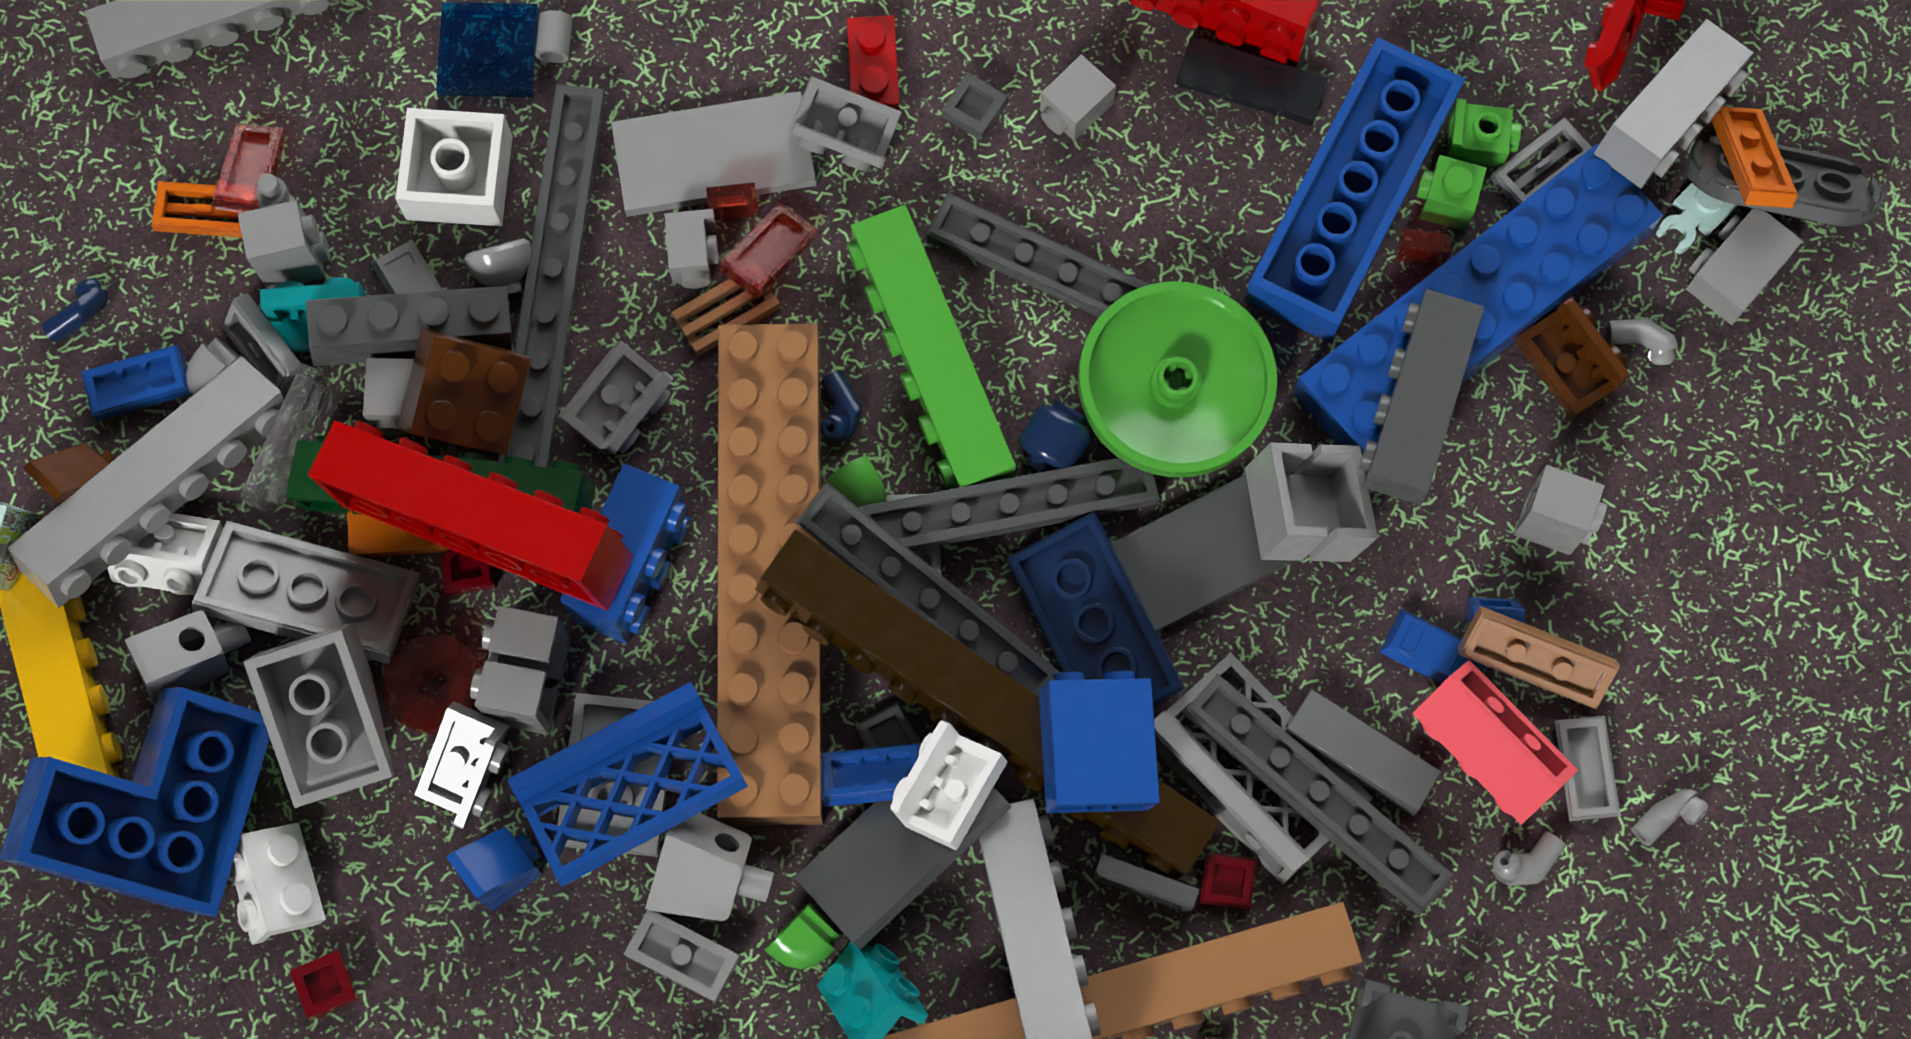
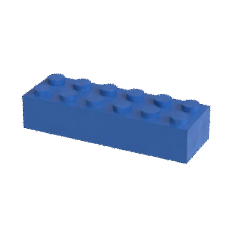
[1244,37,1466,344]

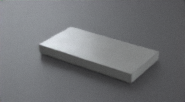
[611,91,817,217]
[192,521,420,664]

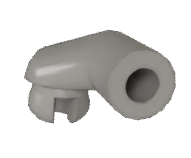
[1493,831,1566,886]

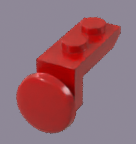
[1585,0,1687,92]

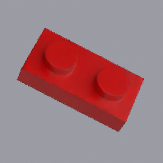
[847,15,900,110]

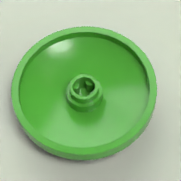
[1078,281,1277,478]

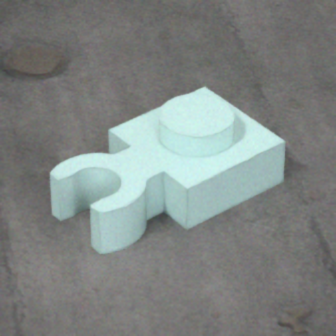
[1656,183,1739,254]

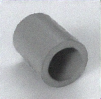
[535,10,573,63]

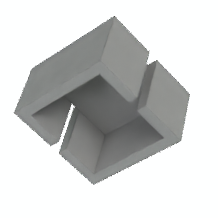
[1245,442,1378,562]
[470,606,571,735]

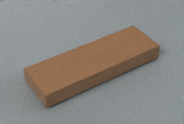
[1457,606,1620,709]

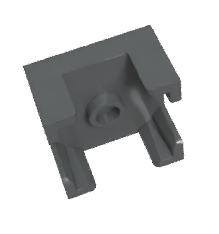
[1347,980,1469,1039]

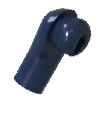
[42,278,108,343]

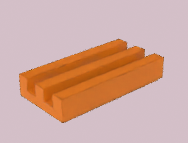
[151,181,257,238]

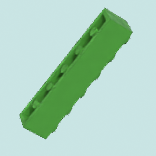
[846,204,1016,490]

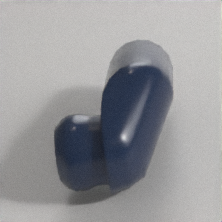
[821,370,862,443]

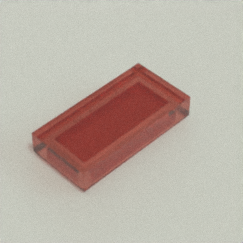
[213,123,285,212]
[719,202,818,299]

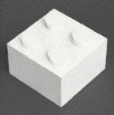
[396,108,513,226]

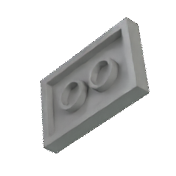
[557,693,671,857]

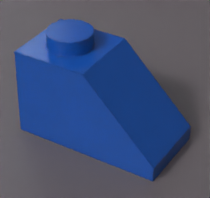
[446,827,542,912]

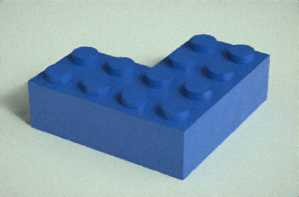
[0,687,270,916]

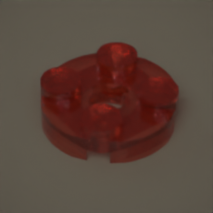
[382,634,483,736]

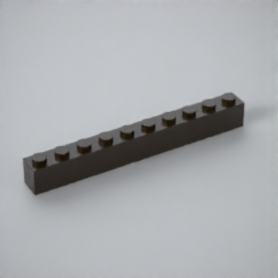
[755,529,1220,880]

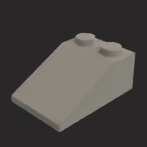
[243,622,394,808]

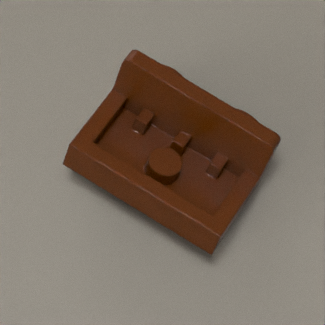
[1514,297,1629,420]

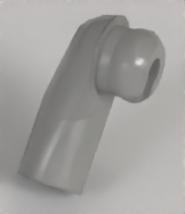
[1606,319,1678,365]
[1631,789,1708,846]

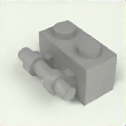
[237,174,330,289]

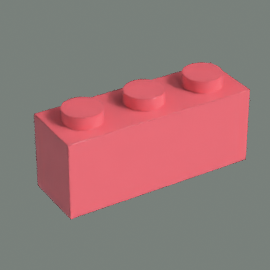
[1412,660,1578,825]

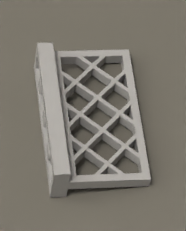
[1154,653,1373,885]

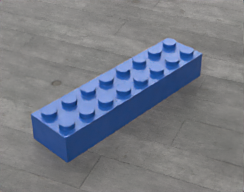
[1293,143,1663,455]

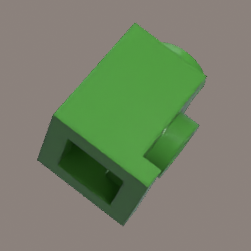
[1446,98,1521,167]

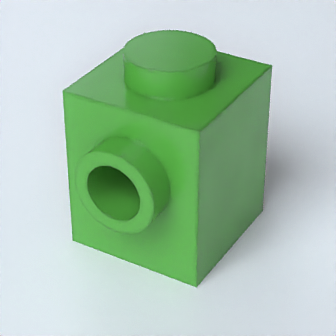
[1416,155,1487,231]

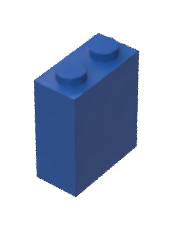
[1039,671,1160,813]

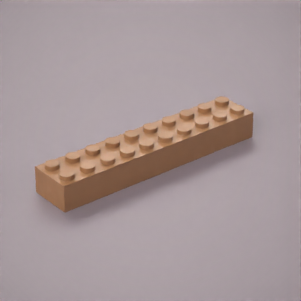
[717,323,824,826]

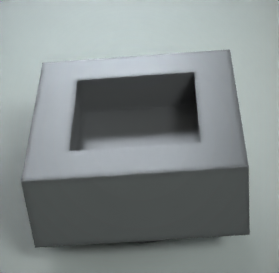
[941,72,1008,141]

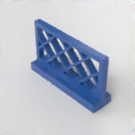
[507,682,748,887]

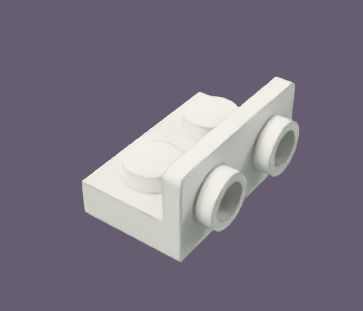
[108,513,222,595]

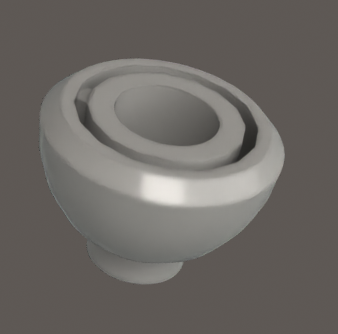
[463,238,531,294]

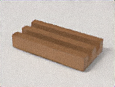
[671,264,781,357]

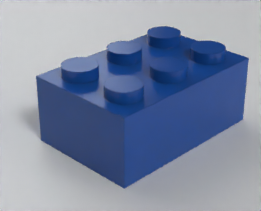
[560,463,692,645]

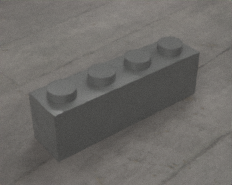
[306,286,512,366]
[1359,289,1484,505]

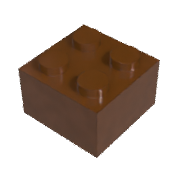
[398,329,531,455]

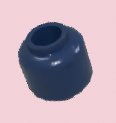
[1019,400,1092,472]

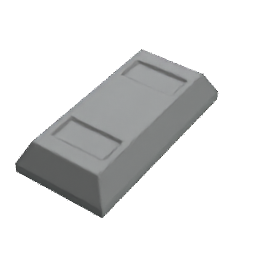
[370,239,443,294]
[1554,716,1621,821]

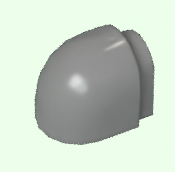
[186,337,240,396]

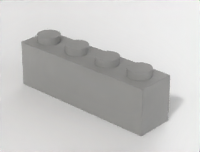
[1593,19,1754,188]

